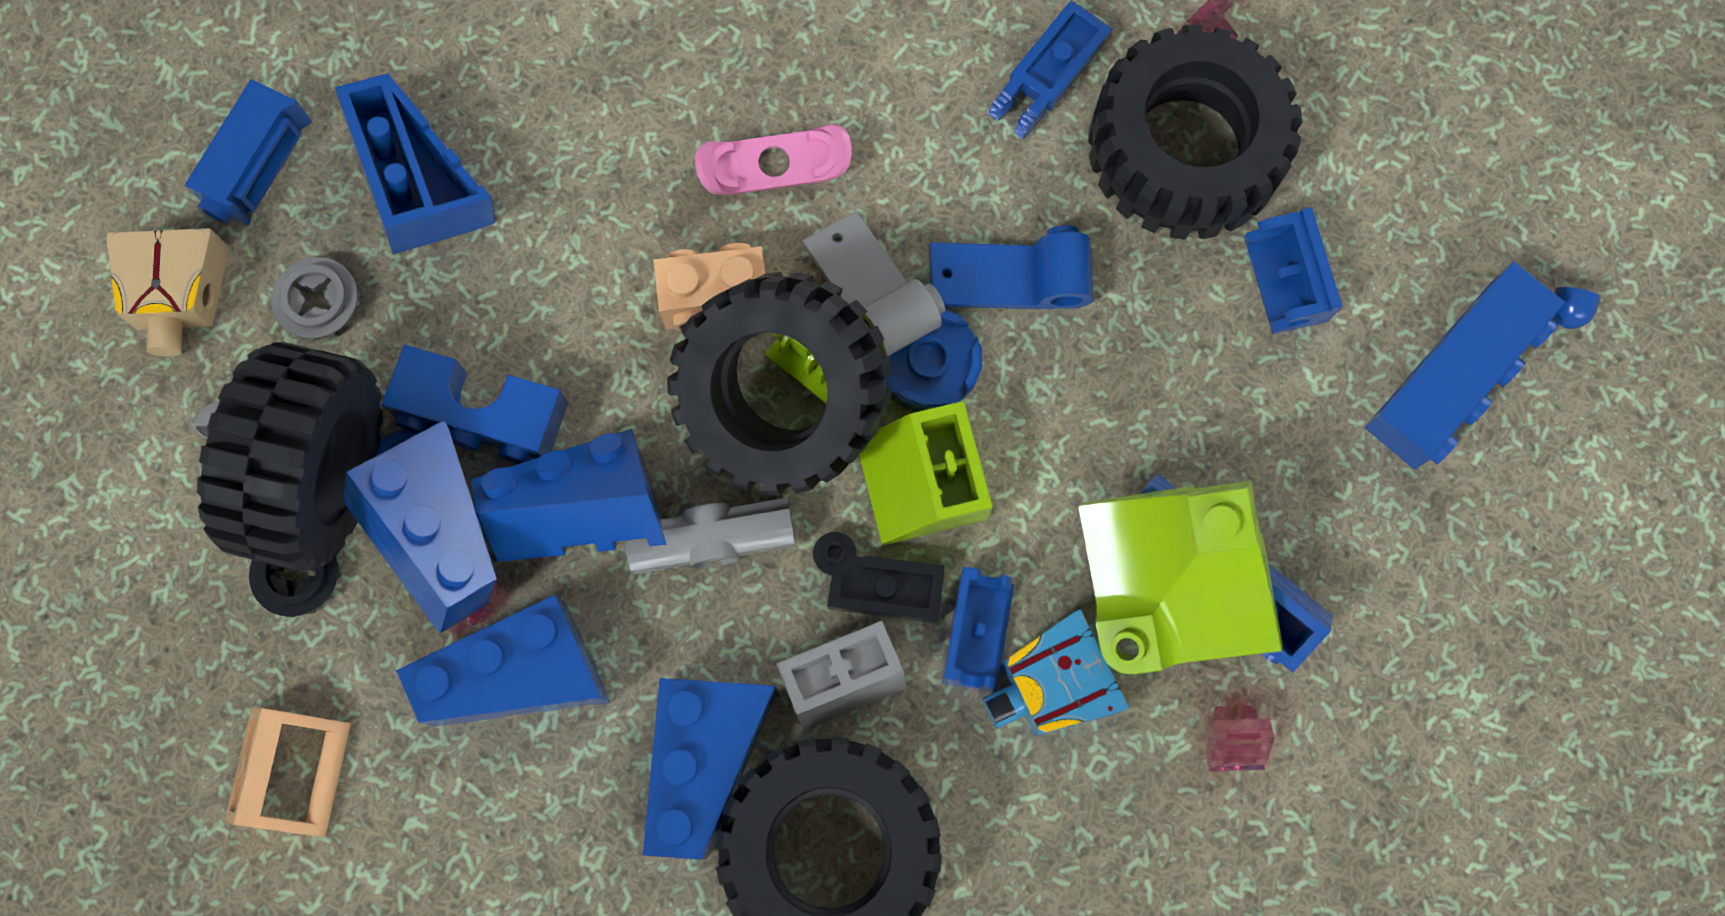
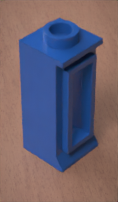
[185,79,312,226]

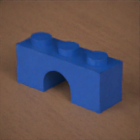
[381,344,568,464]

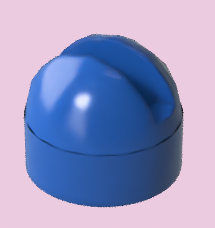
[1553,287,1600,329]

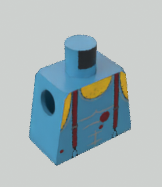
[982,609,1129,737]

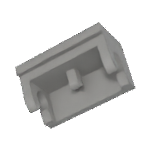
[777,621,907,731]

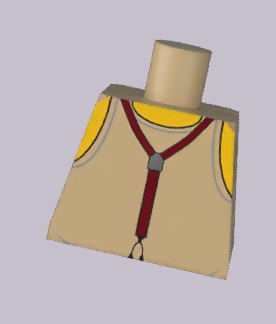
[106,228,229,357]

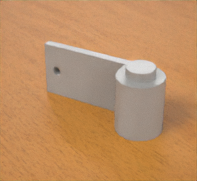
[802,211,945,356]

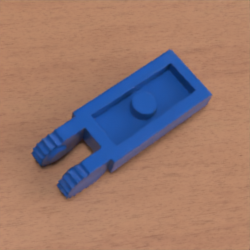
[988,0,1113,139]

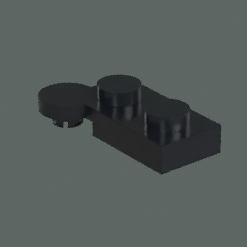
[813,532,945,624]

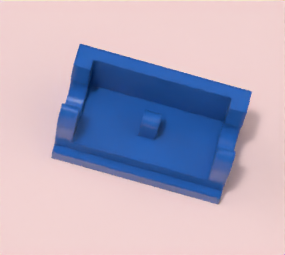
[1244,207,1343,334]
[941,566,1014,693]

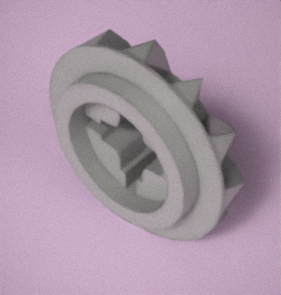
[272,257,360,342]

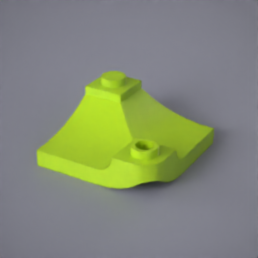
[1079,480,1283,674]

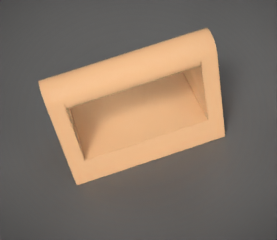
[224,707,351,837]

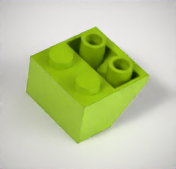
[859,401,993,546]

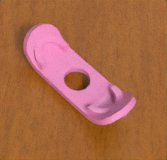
[695,124,852,195]

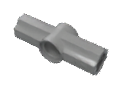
[624,498,796,575]

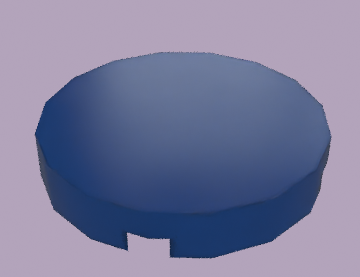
[886,309,982,412]

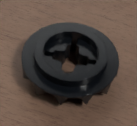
[249,553,342,618]

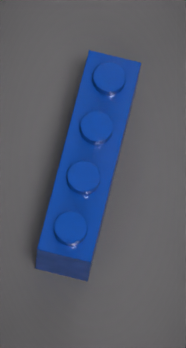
[1364,261,1566,470]

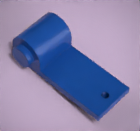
[929,225,1094,309]

